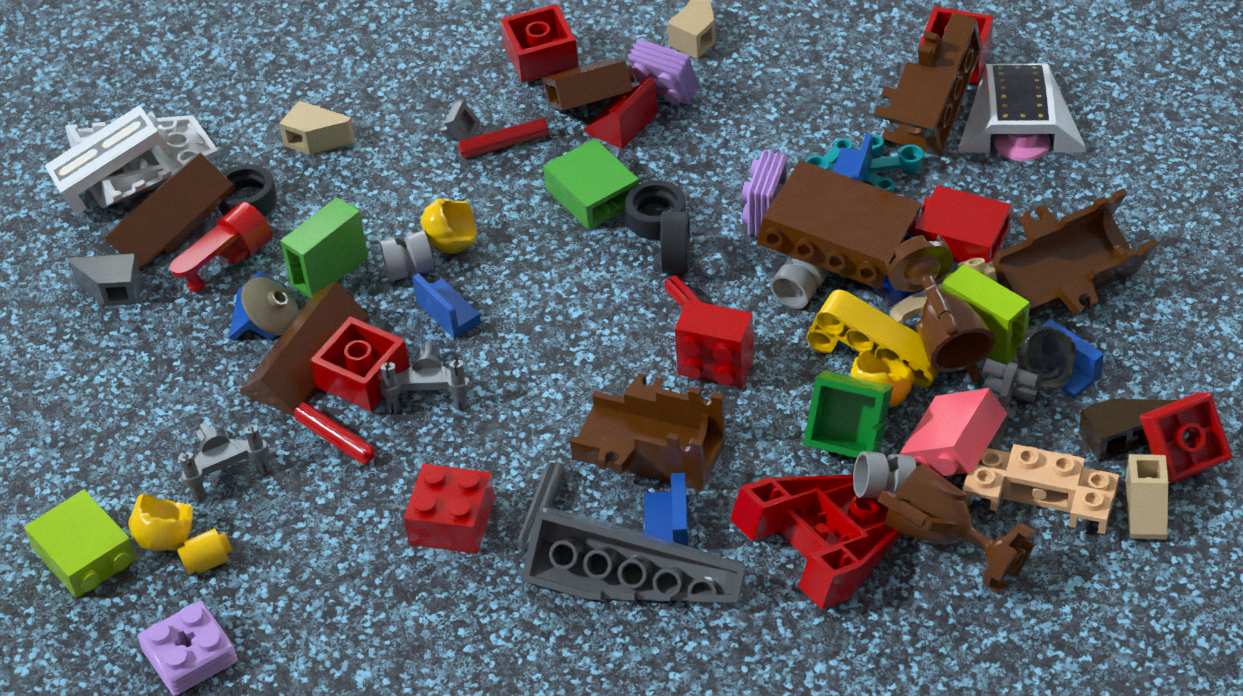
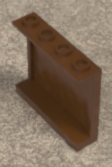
[756,160,922,289]

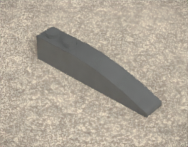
[521,507,747,603]

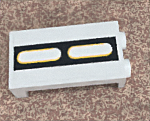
[45,105,172,215]

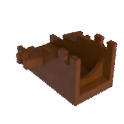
[874,13,983,157]
[992,188,1157,317]
[570,373,726,491]

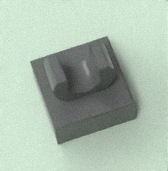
[440,100,481,142]

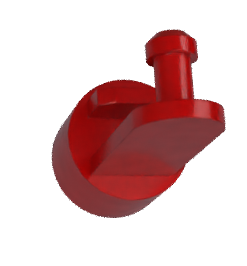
[170,202,273,293]

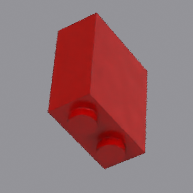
[910,185,1011,264]

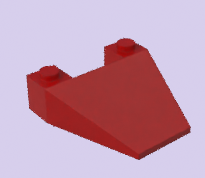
[730,475,903,610]

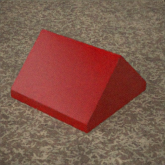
[583,76,658,149]

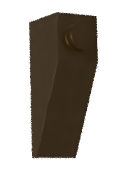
[1079,398,1185,462]

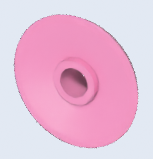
[994,134,1051,161]

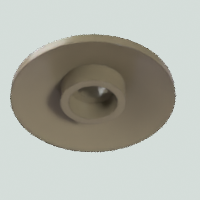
[241,277,299,335]

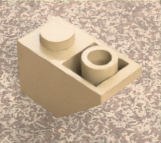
[667,0,716,59]
[279,101,355,155]
[1125,454,1168,539]

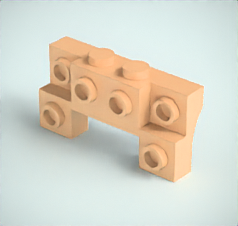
[962,444,1119,534]

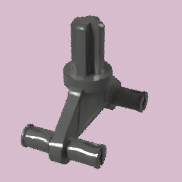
[380,342,470,413]
[983,358,1039,450]
[178,423,272,502]

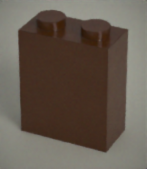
[542,58,635,111]

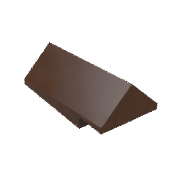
[102,152,236,272]
[240,281,369,417]

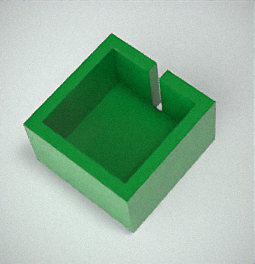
[803,371,893,458]

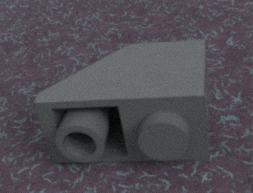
[70,254,141,306]

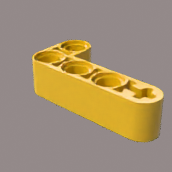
[806,290,939,387]

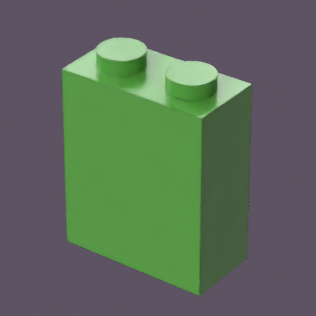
[543,139,639,230]
[280,197,368,298]

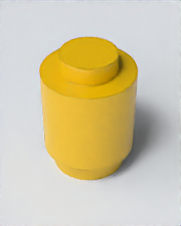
[177,528,233,575]

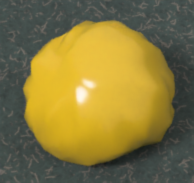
[420,198,477,254]
[850,350,914,408]
[128,494,193,552]

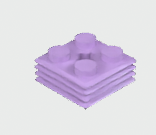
[627,39,700,105]
[742,149,787,238]
[137,601,238,696]

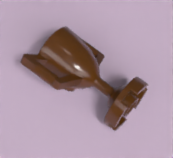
[884,235,995,383]
[878,464,1038,595]

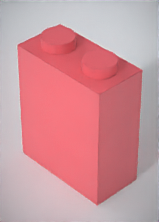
[899,388,1007,476]

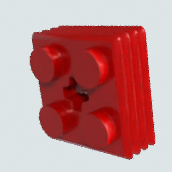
[1140,392,1233,483]

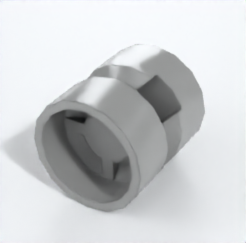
[380,231,434,282]
[770,256,830,309]
[853,451,916,499]

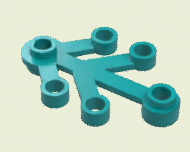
[805,135,924,193]

